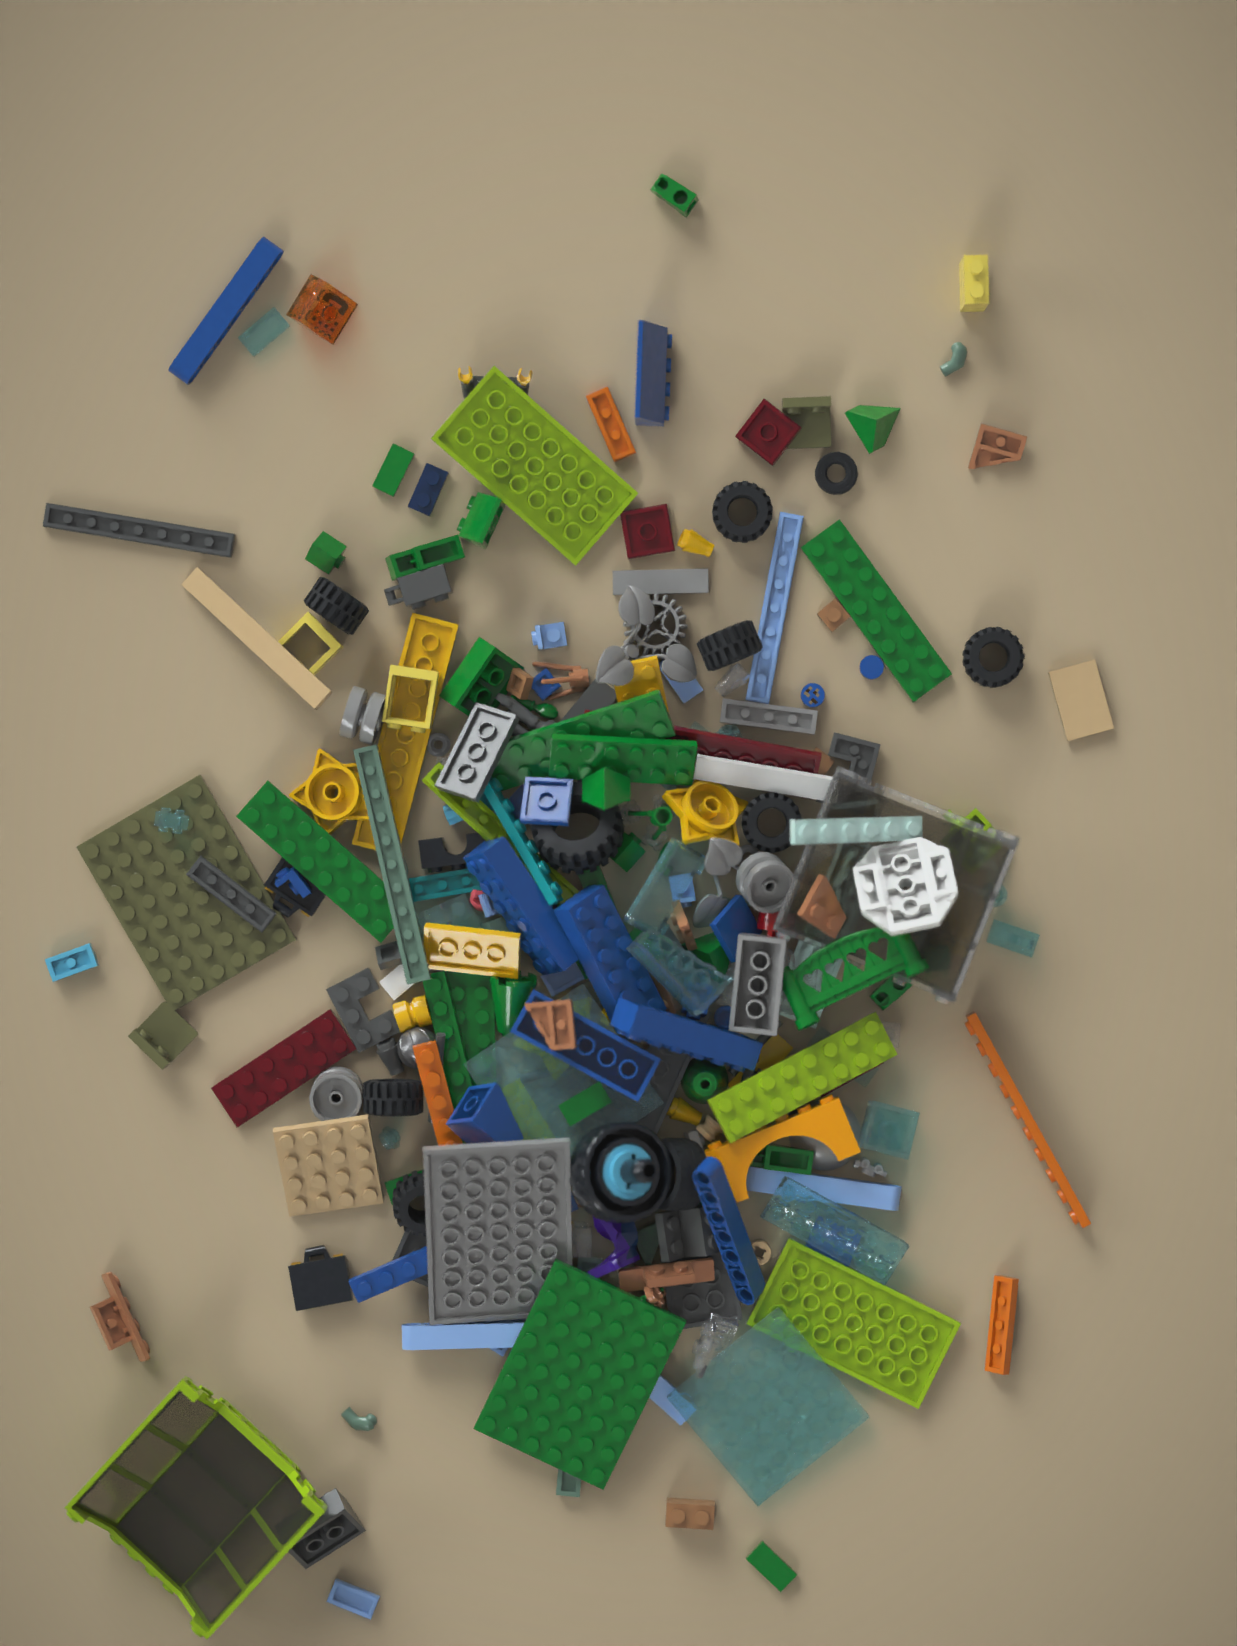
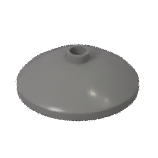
[789,1099,861,1171]

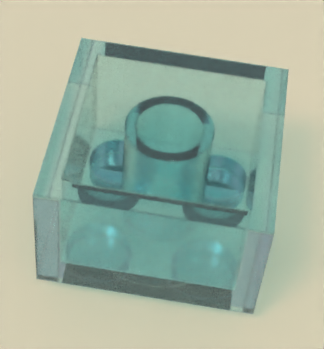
[858,1101,920,1160]

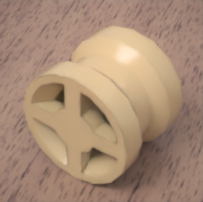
[696,1114,723,1143]
[751,1239,771,1265]

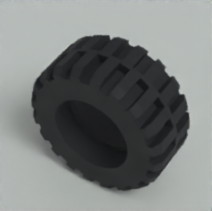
[530,779,624,875]

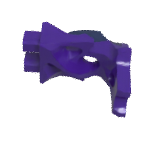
[587,1216,641,1278]

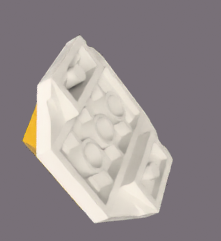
[853,837,958,936]

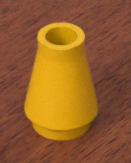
[677,529,714,557]
[666,1097,702,1126]

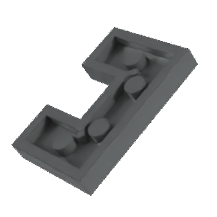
[816,732,881,814]
[326,967,400,1053]

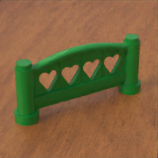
[782,927,930,1031]

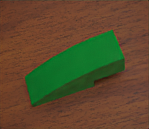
[385,535,465,581]
[750,1144,814,1175]

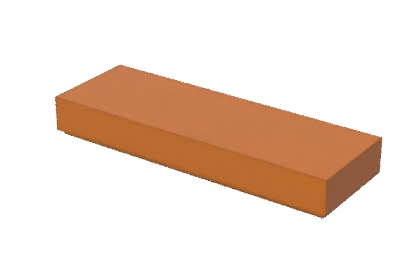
[586,386,636,463]

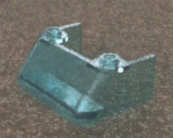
[623,836,705,939]

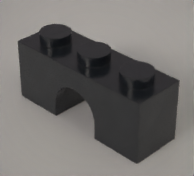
[418,833,486,873]

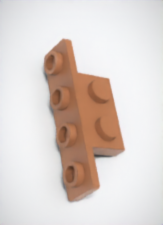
[618,1257,715,1292]
[90,1272,150,1362]

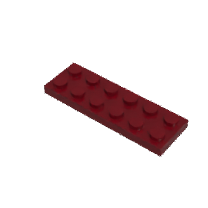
[211,1009,356,1128]

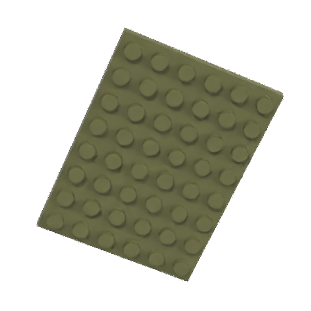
[76,775,297,1012]

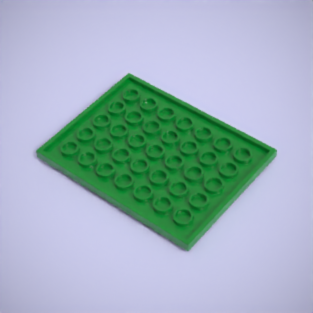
[473,1259,686,1490]

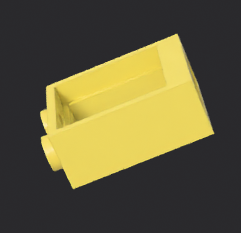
[278,612,344,675]
[382,665,439,733]

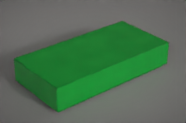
[372,443,415,497]
[558,1081,612,1126]
[746,1540,797,1592]

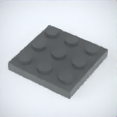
[660,1252,743,1329]

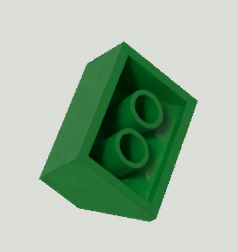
[439,637,524,716]

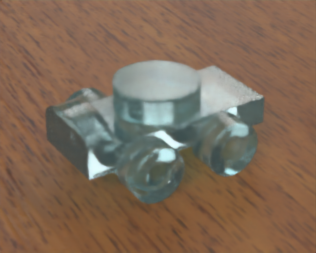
[154,807,190,834]

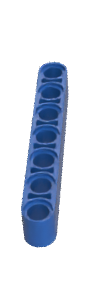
[168,237,284,385]
[692,1156,766,1305]

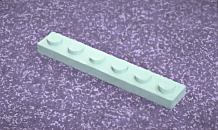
[790,816,923,845]

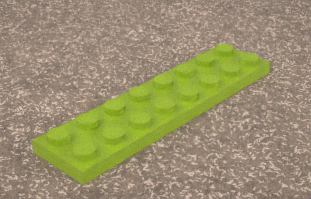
[707,1012,898,1143]

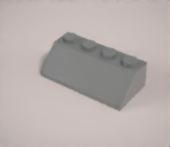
[729,933,787,1036]

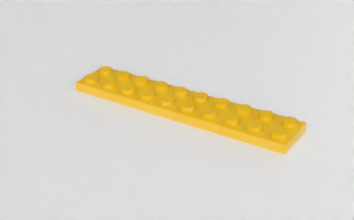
[352,613,459,850]

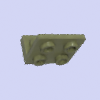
[782,396,831,449]
[128,1001,198,1070]

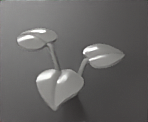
[596,586,697,686]
[693,838,742,928]

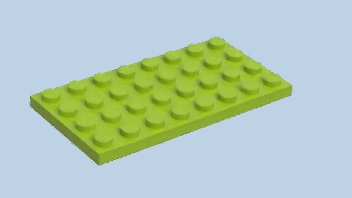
[430,366,638,566]
[746,1237,961,1409]

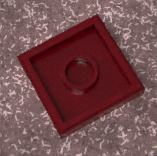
[735,399,802,466]
[620,504,675,559]

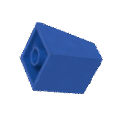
[446,1083,524,1144]

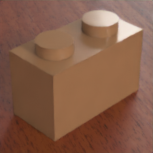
[665,1498,715,1530]

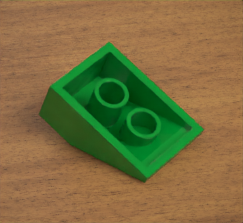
[457,492,505,549]

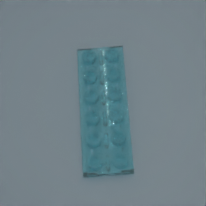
[760,1176,909,1285]

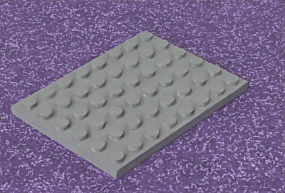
[423,1137,572,1325]

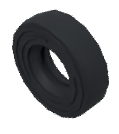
[815,452,858,495]

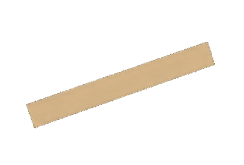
[181,567,333,710]

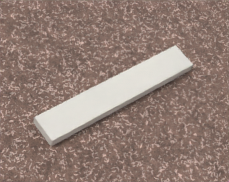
[693,754,840,803]

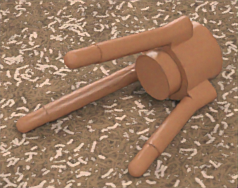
[532,662,589,701]

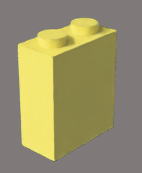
[959,255,989,312]

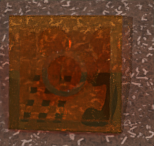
[286,274,358,345]

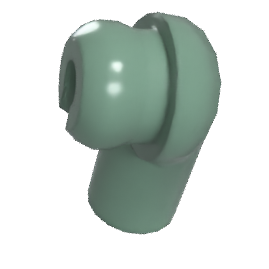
[940,342,968,377]
[341,1407,377,1431]

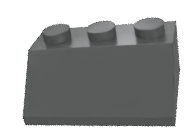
[275,1488,366,1569]

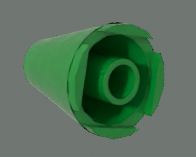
[489,970,538,1038]
[681,1058,728,1104]

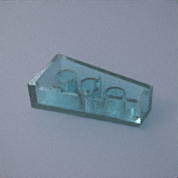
[626,927,734,1017]

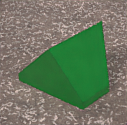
[845,405,901,454]
[582,767,631,810]
[681,932,730,982]

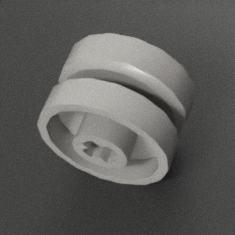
[340,686,386,745]
[735,852,797,913]
[309,1066,363,1121]

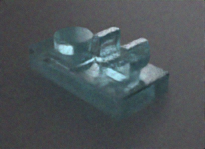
[986,919,1040,957]

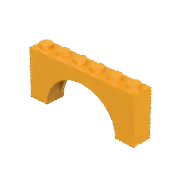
[704,1094,861,1203]

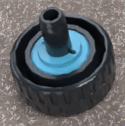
[569,1122,673,1223]

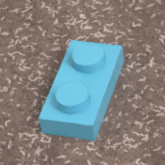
[45,943,99,982]

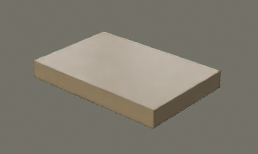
[1048,659,1114,741]

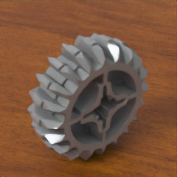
[623,593,688,656]

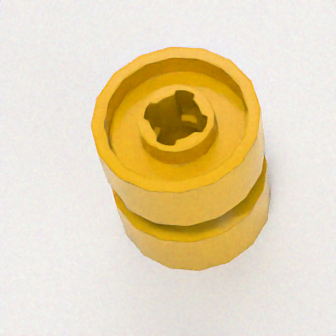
[393,995,433,1033]

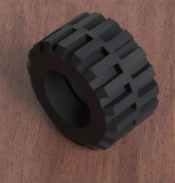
[712,481,773,543]
[303,577,369,635]
[697,620,763,671]
[962,627,1025,688]
[742,793,802,853]
[363,1079,424,1116]
[392,1170,426,1236]

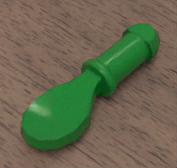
[510,695,558,719]

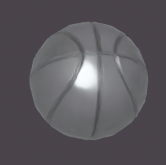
[397,1027,436,1069]

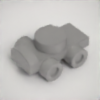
[853,1157,887,1177]

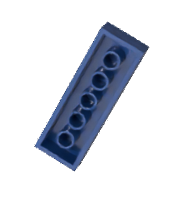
[463,836,578,975]
[553,885,667,1034]
[510,989,661,1102]
[610,997,763,1072]

